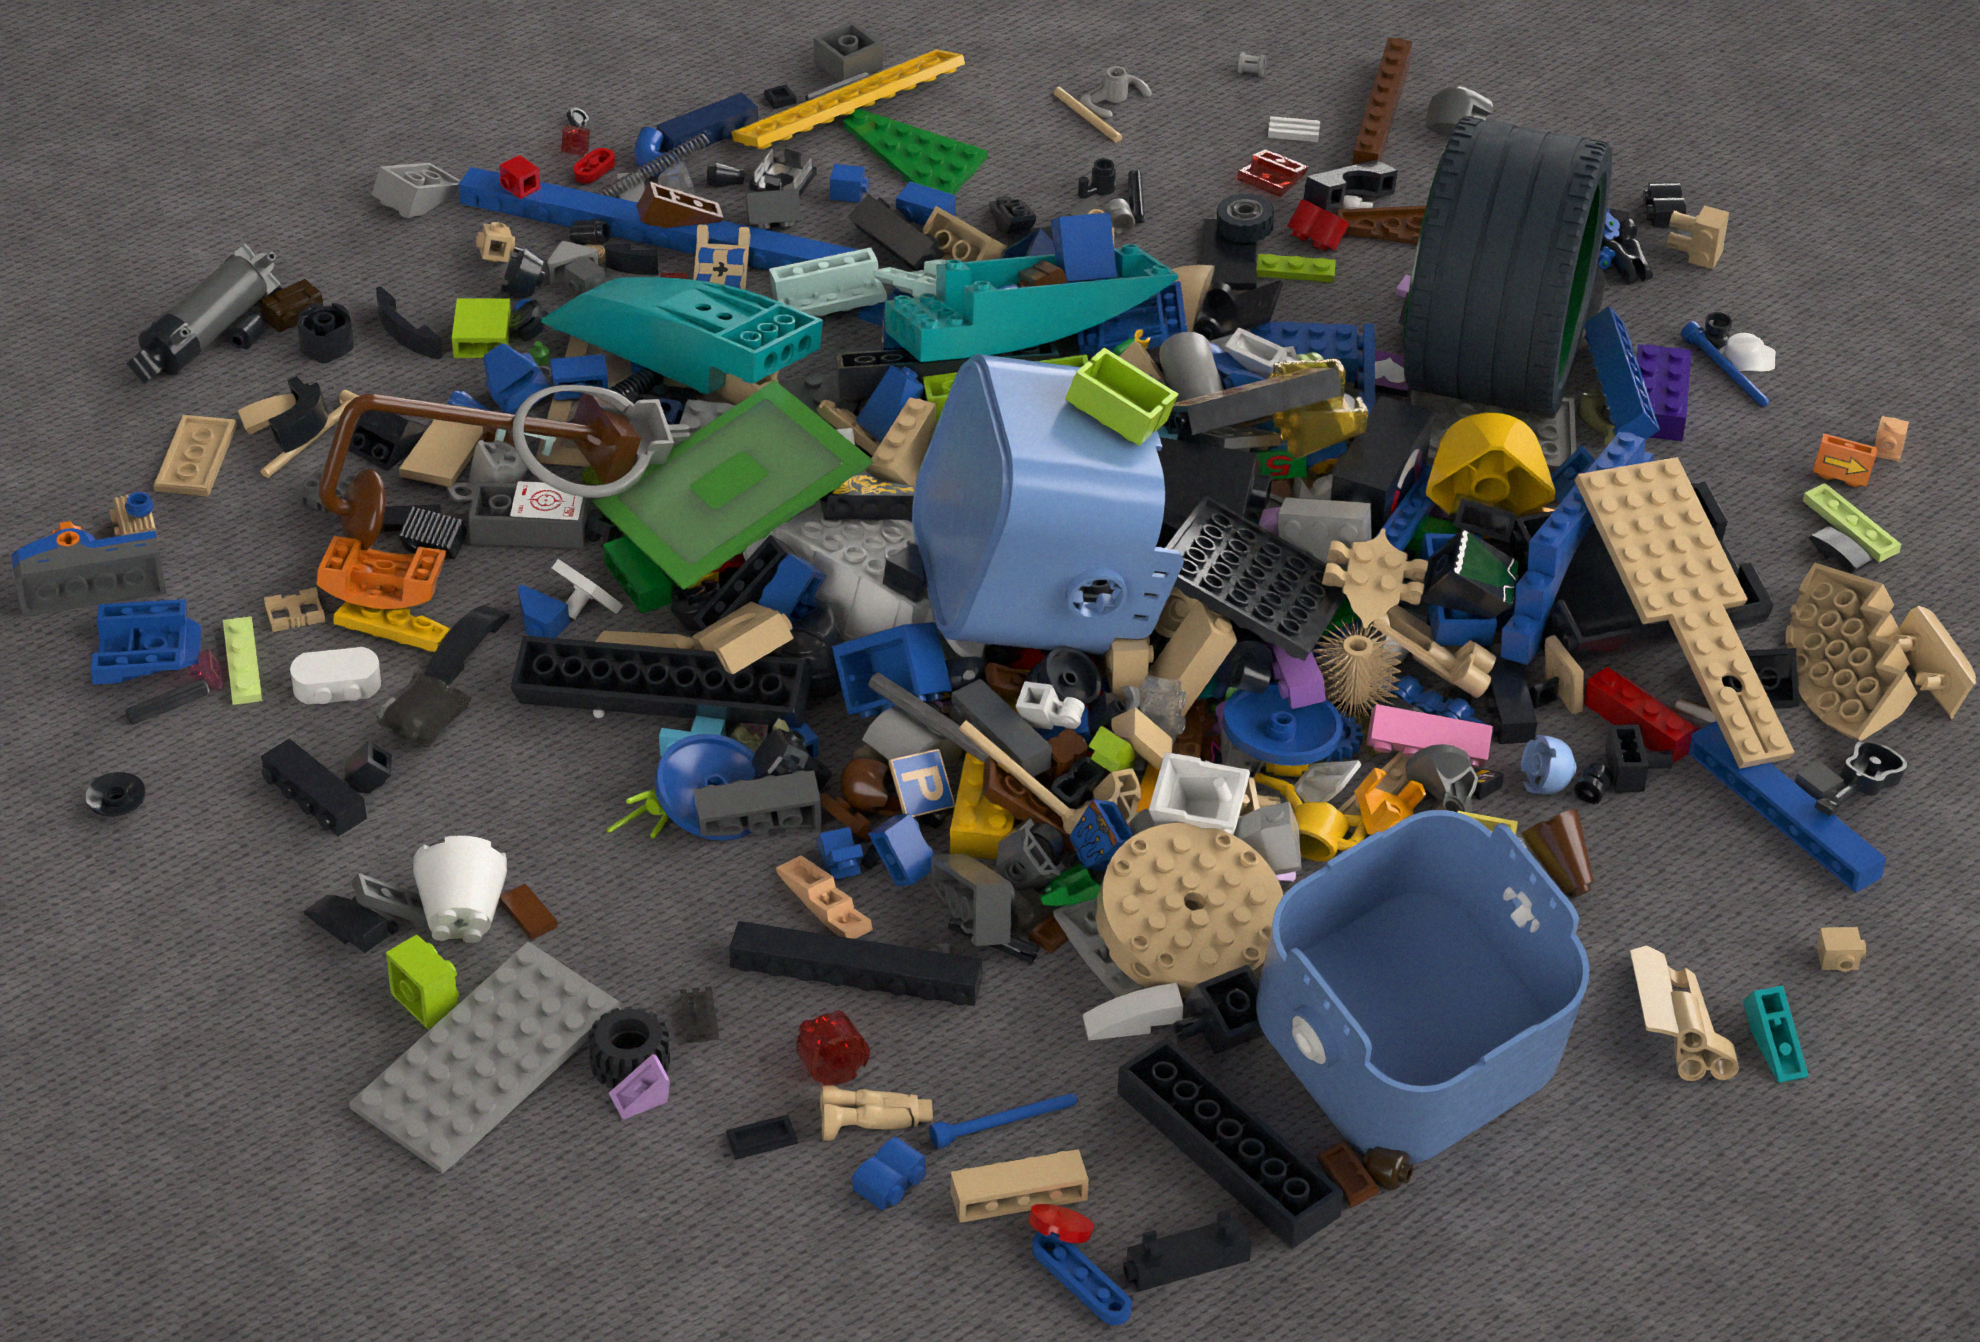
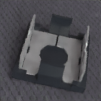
[749,148,817,197]

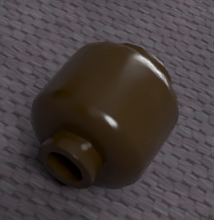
[1362,1146,1413,1190]

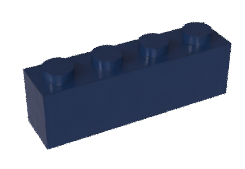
[657,92,758,157]

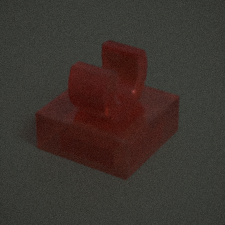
[561,125,590,156]

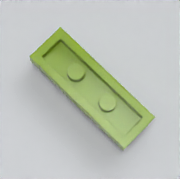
[1256,254,1336,283]

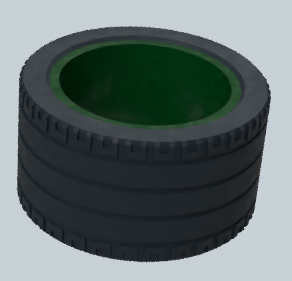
[1404,116,1612,417]

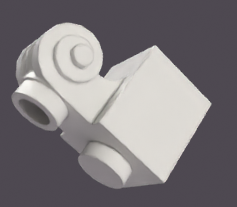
[1016,682,1085,730]

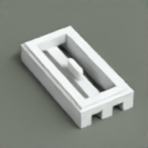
[1268,116,1320,142]

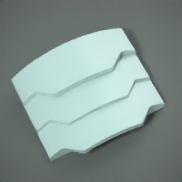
[873,259,947,298]

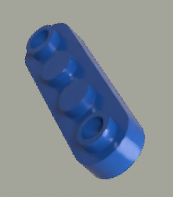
[1032,1232,1132,1325]

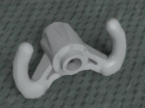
[1080,66,1152,119]

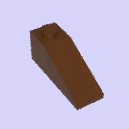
[636,182,723,228]

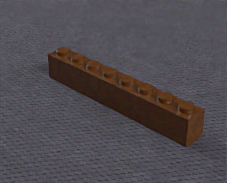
[1352,37,1412,165]

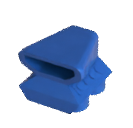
[483,343,550,414]

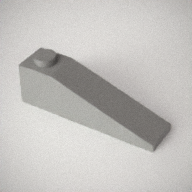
[1234,802,1302,875]

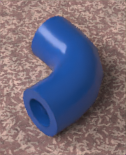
[634,127,678,178]

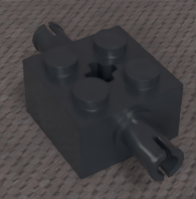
[1173,964,1265,1055]

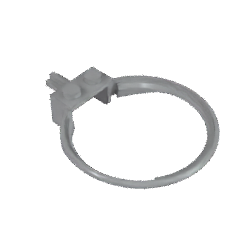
[512,385,690,498]

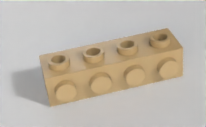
[950,1149,1089,1223]

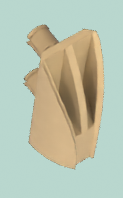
[1888,606,1977,719]

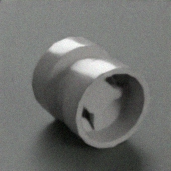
[1104,198,1135,234]

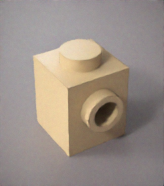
[1816,927,1866,972]

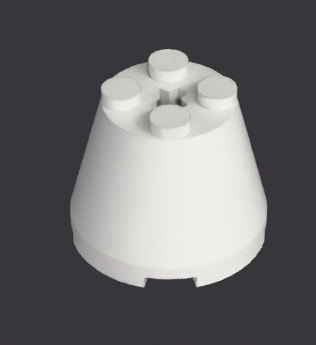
[413,836,507,943]

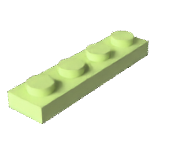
[1803,483,1901,562]
[223,616,262,705]

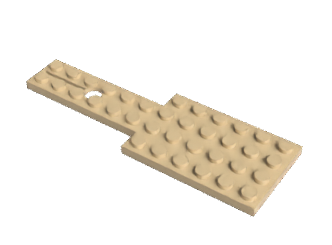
[1575,457,1795,769]

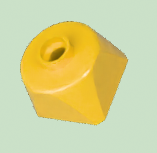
[1426,413,1555,539]

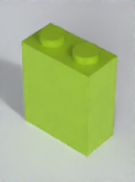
[452,298,512,358]

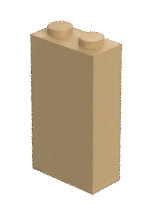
[1149,601,1237,720]

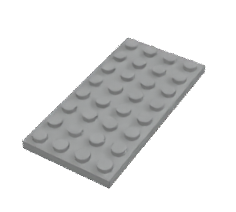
[349,942,621,1174]

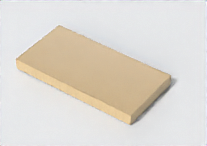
[153,415,237,496]
[399,420,484,487]

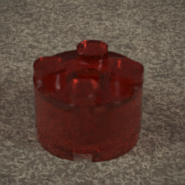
[796,1010,870,1086]

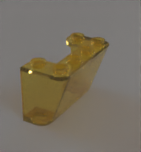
[1269,358,1368,459]

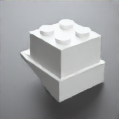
[1149,753,1250,835]

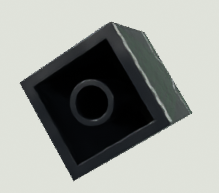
[1421,529,1519,619]

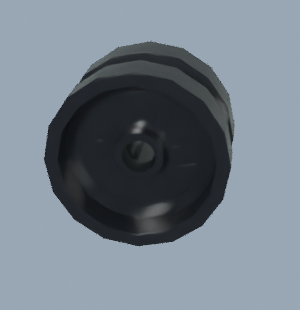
[1024,646,1101,707]

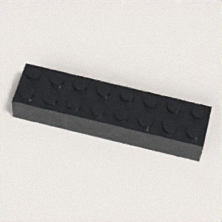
[836,341,1059,403]
[1117,1037,1343,1249]

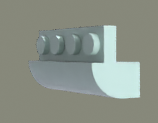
[769,248,887,317]

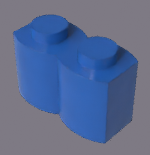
[852,1137,926,1210]

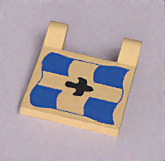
[693,225,751,290]

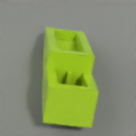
[1089,726,1135,772]

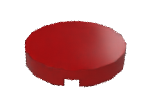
[1028,1204,1094,1243]

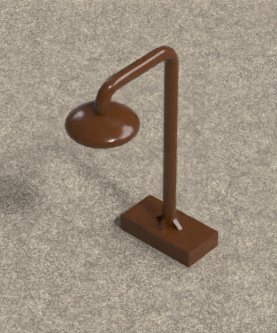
[318,385,642,551]

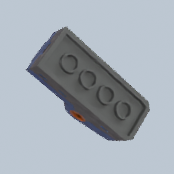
[11,521,167,616]

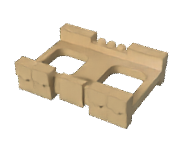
[264,587,325,632]

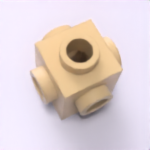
[476,222,515,262]

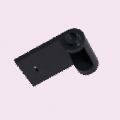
[1193,280,1283,341]

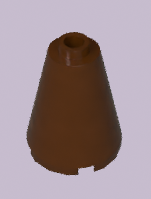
[1522,809,1594,898]

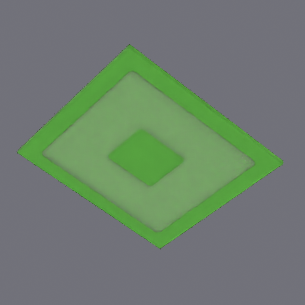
[592,380,873,590]

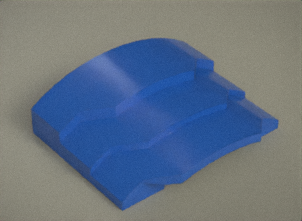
[91,599,201,684]

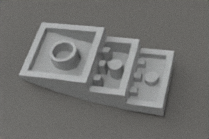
[1053,898,1146,998]

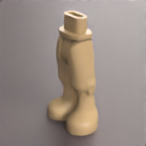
[820,1086,933,1141]

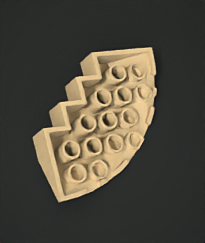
[1786,563,1917,741]

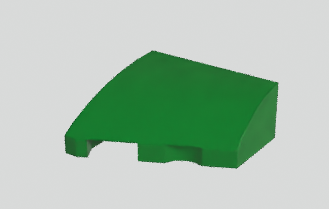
[1039,864,1100,906]

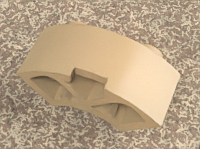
[1093,768,1141,824]

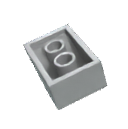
[371,162,460,218]

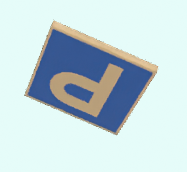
[888,749,955,817]

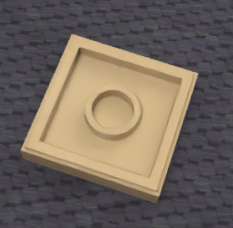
[1545,635,1584,714]

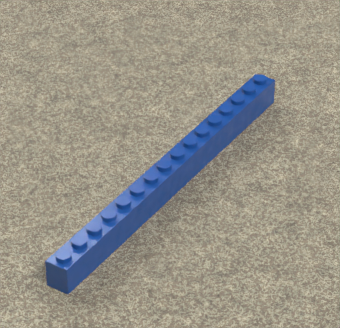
[459,167,857,270]

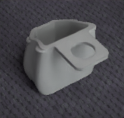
[446,440,527,502]

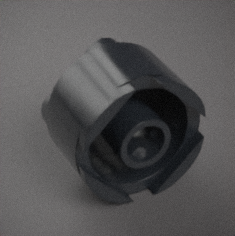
[297,303,354,364]

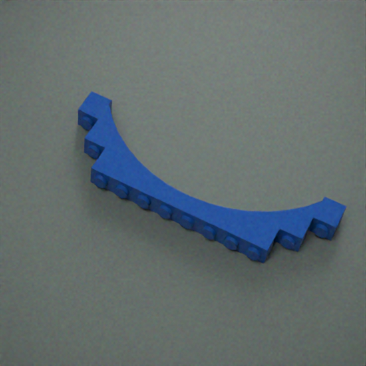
[1501,432,1654,665]

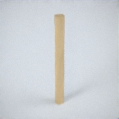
[1053,87,1122,143]

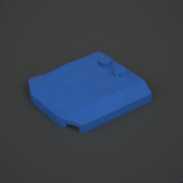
[1078,281,1188,355]

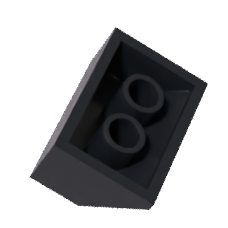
[1722,648,1799,708]

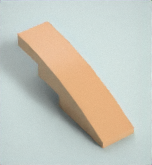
[776,855,873,939]

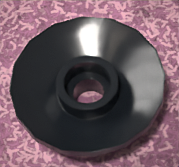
[85,772,146,817]

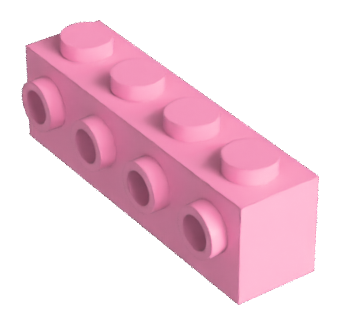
[1366,704,1493,769]

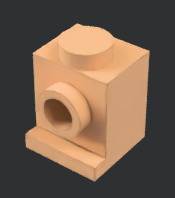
[1874,416,1909,462]

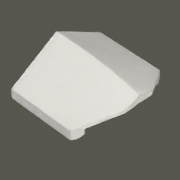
[1294,760,1361,803]

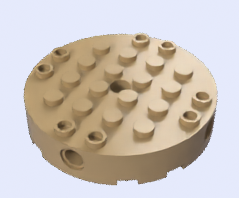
[1095,822,1284,998]

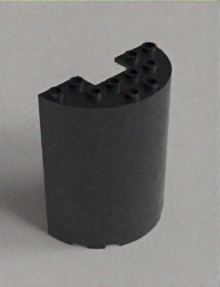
[1510,481,1774,663]

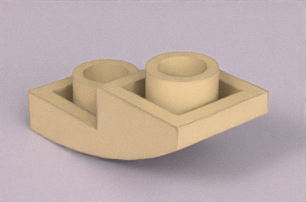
[238,394,297,435]

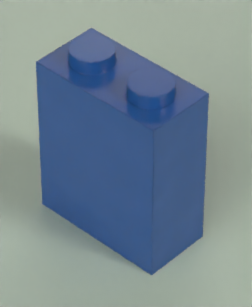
[1051,213,1117,283]

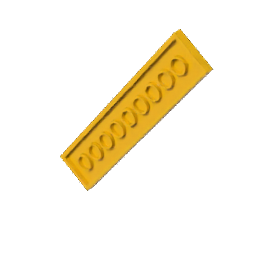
[732,49,965,149]

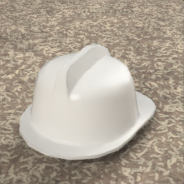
[1719,333,1776,372]

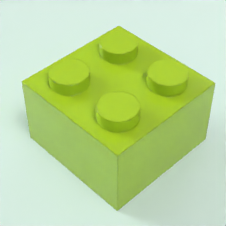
[386,934,459,1029]

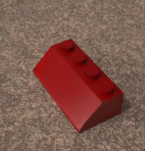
[1584,667,1701,765]

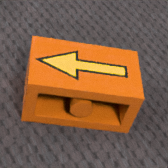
[1813,434,1877,487]

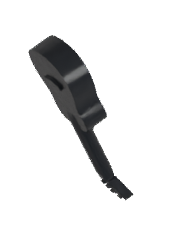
[1814,740,1907,816]

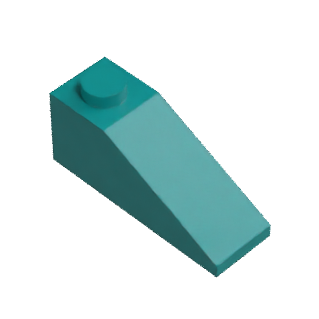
[1742,985,1809,1083]

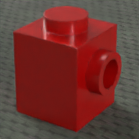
[499,155,541,199]

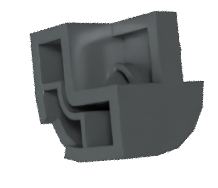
[1425,86,1493,136]

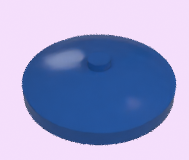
[1222,682,1342,766]
[654,734,755,841]

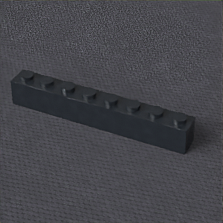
[729,921,983,1006]

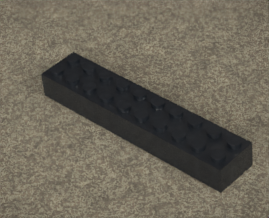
[510,635,812,728]

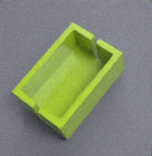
[1065,348,1178,446]

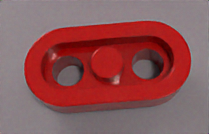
[573,148,615,183]

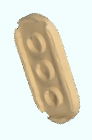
[816,400,881,455]

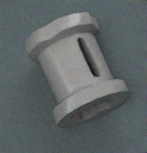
[1238,52,1266,77]

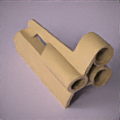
[1371,605,1496,698]
[1630,946,1739,1081]

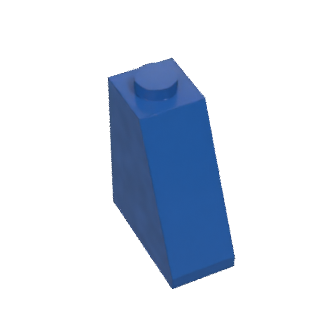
[856,365,924,443]

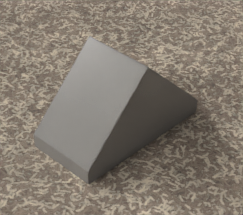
[547,241,599,284]

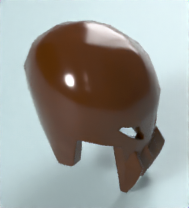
[840,756,903,819]

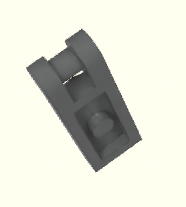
[351,873,428,928]

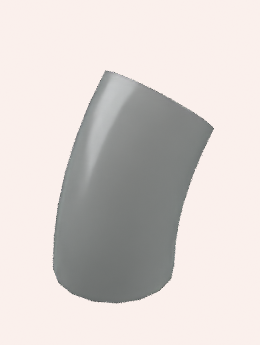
[1159,332,1224,403]

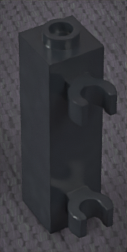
[1123,1210,1252,1292]

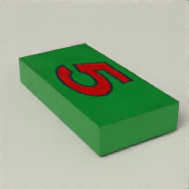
[1253,447,1307,480]

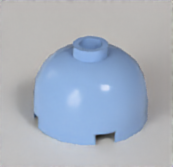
[1521,734,1577,795]

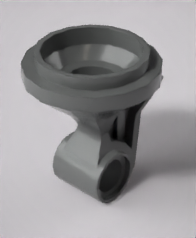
[1405,744,1478,813]

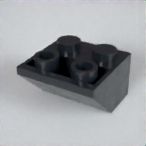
[348,411,426,471]

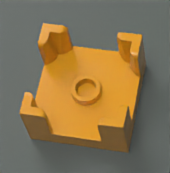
[1354,767,1426,835]

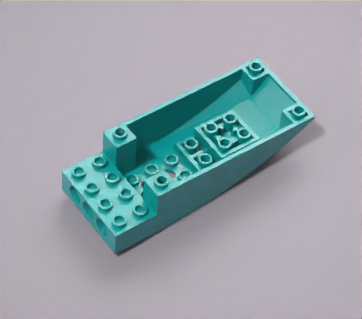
[885,244,1178,362]
[541,277,823,394]

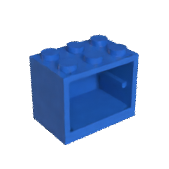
[832,622,952,719]

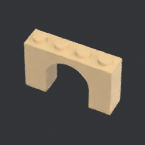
[692,602,793,674]

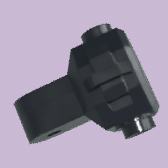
[751,728,832,792]

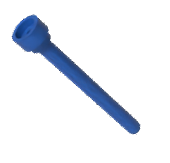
[1681,321,1769,407]
[929,1093,1078,1149]

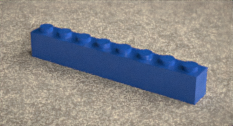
[1584,306,1660,440]
[1689,721,1886,893]

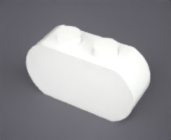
[290,647,381,704]

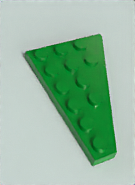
[844,108,988,195]

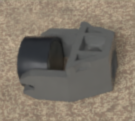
[996,817,1065,892]

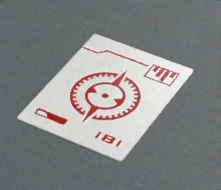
[510,481,583,520]

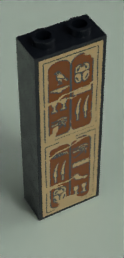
[1164,368,1342,435]

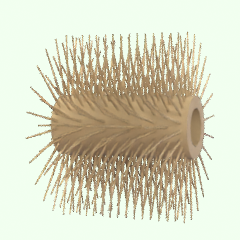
[1313,618,1402,723]

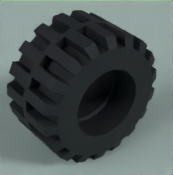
[588,1006,670,1089]

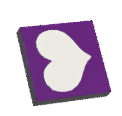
[1354,350,1410,397]

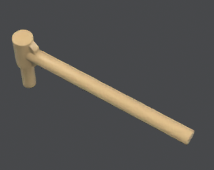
[260,390,359,478]
[959,720,1091,834]

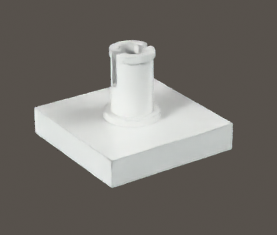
[552,559,623,620]

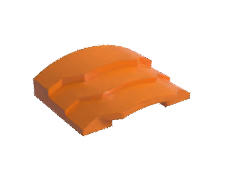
[317,536,446,609]

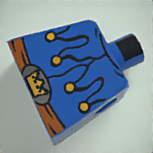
[1070,799,1134,872]

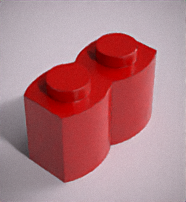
[1287,199,1349,252]

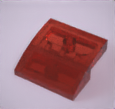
[1237,149,1308,197]

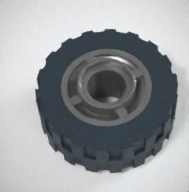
[1217,193,1274,243]

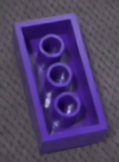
[1636,344,1692,441]

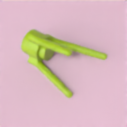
[606,788,669,839]

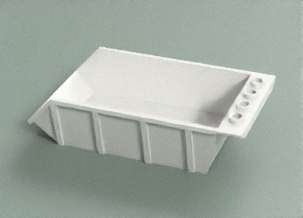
[743,500,991,652]

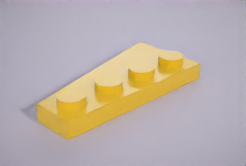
[334,601,451,652]

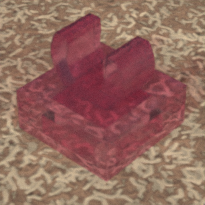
[188,649,224,690]

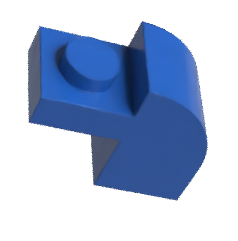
[816,827,863,880]

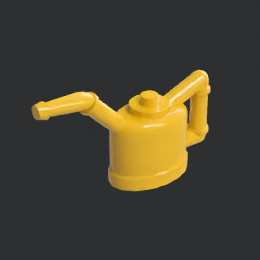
[1254,773,1367,862]

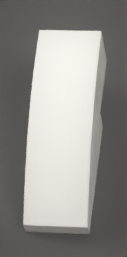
[1225,328,1310,379]
[1083,983,1183,1041]

